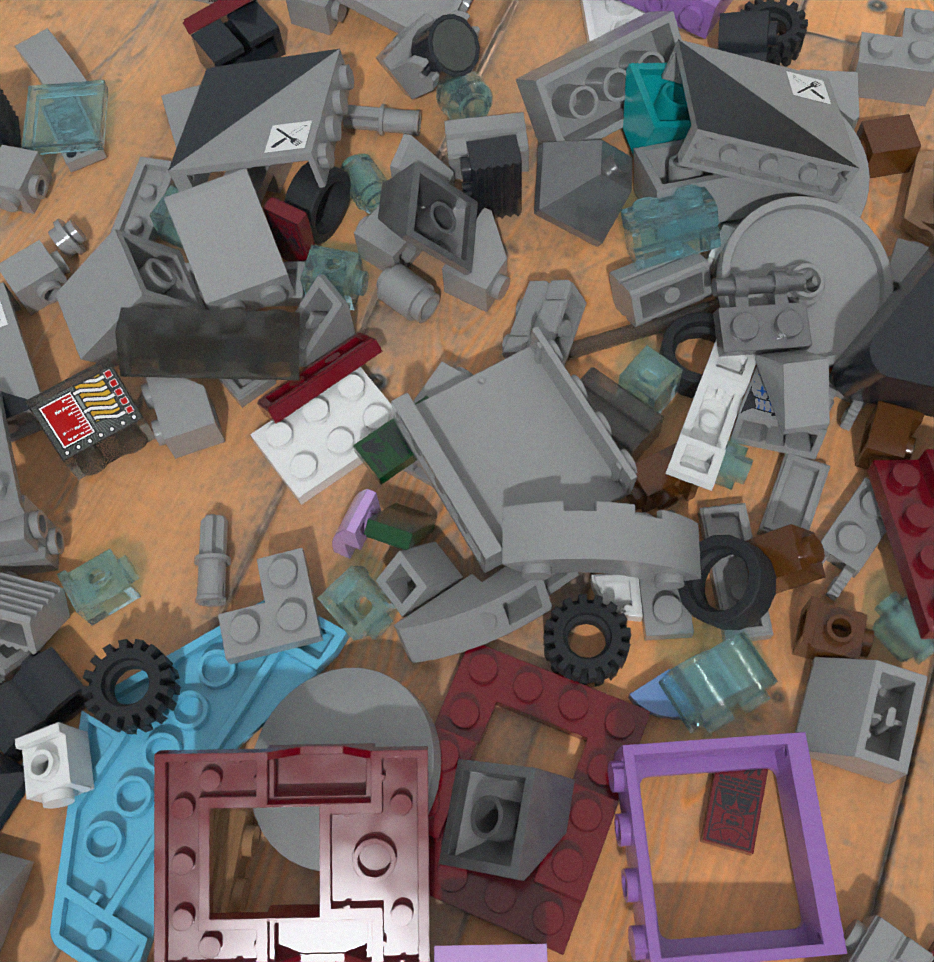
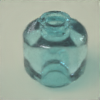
[436,70,493,120]
[872,591,934,665]

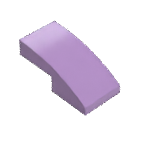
[332,489,381,559]

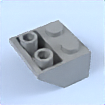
[795,657,928,784]

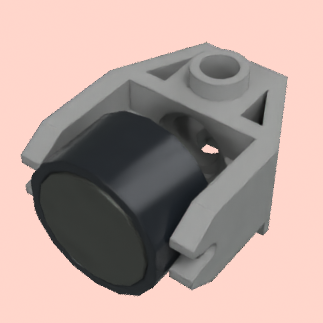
[376,10,480,99]

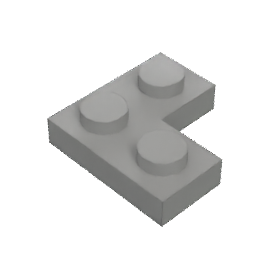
[218,548,324,665]

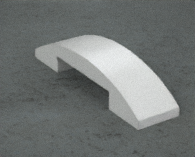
[665,339,757,491]

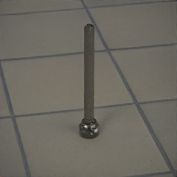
[567,297,721,361]

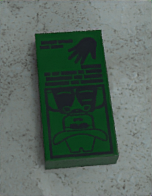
[353,396,429,485]
[364,503,437,550]

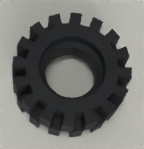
[740,0,808,67]
[543,594,631,687]
[81,639,181,734]

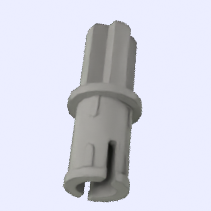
[343,104,421,136]
[194,514,231,607]

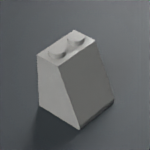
[164,168,295,325]
[55,229,208,367]

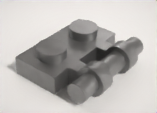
[711,269,812,357]

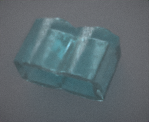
[658,632,778,734]

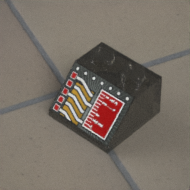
[25,358,155,480]

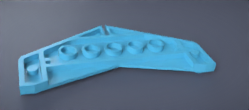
[50,600,350,962]

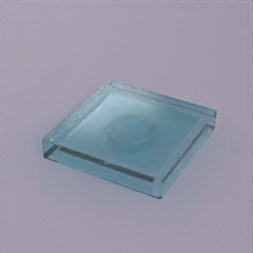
[22,80,109,155]

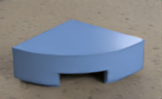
[628,669,698,720]

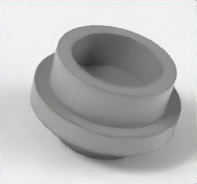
[48,218,87,258]

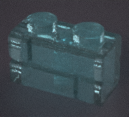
[621,185,721,270]

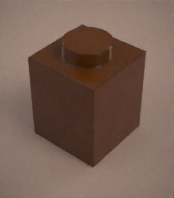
[857,114,921,178]
[746,524,826,594]

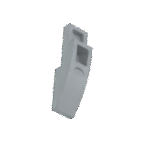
[394,566,579,663]

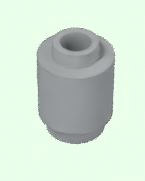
[376,264,440,323]

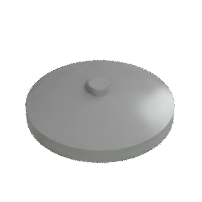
[716,196,893,368]
[253,668,441,872]

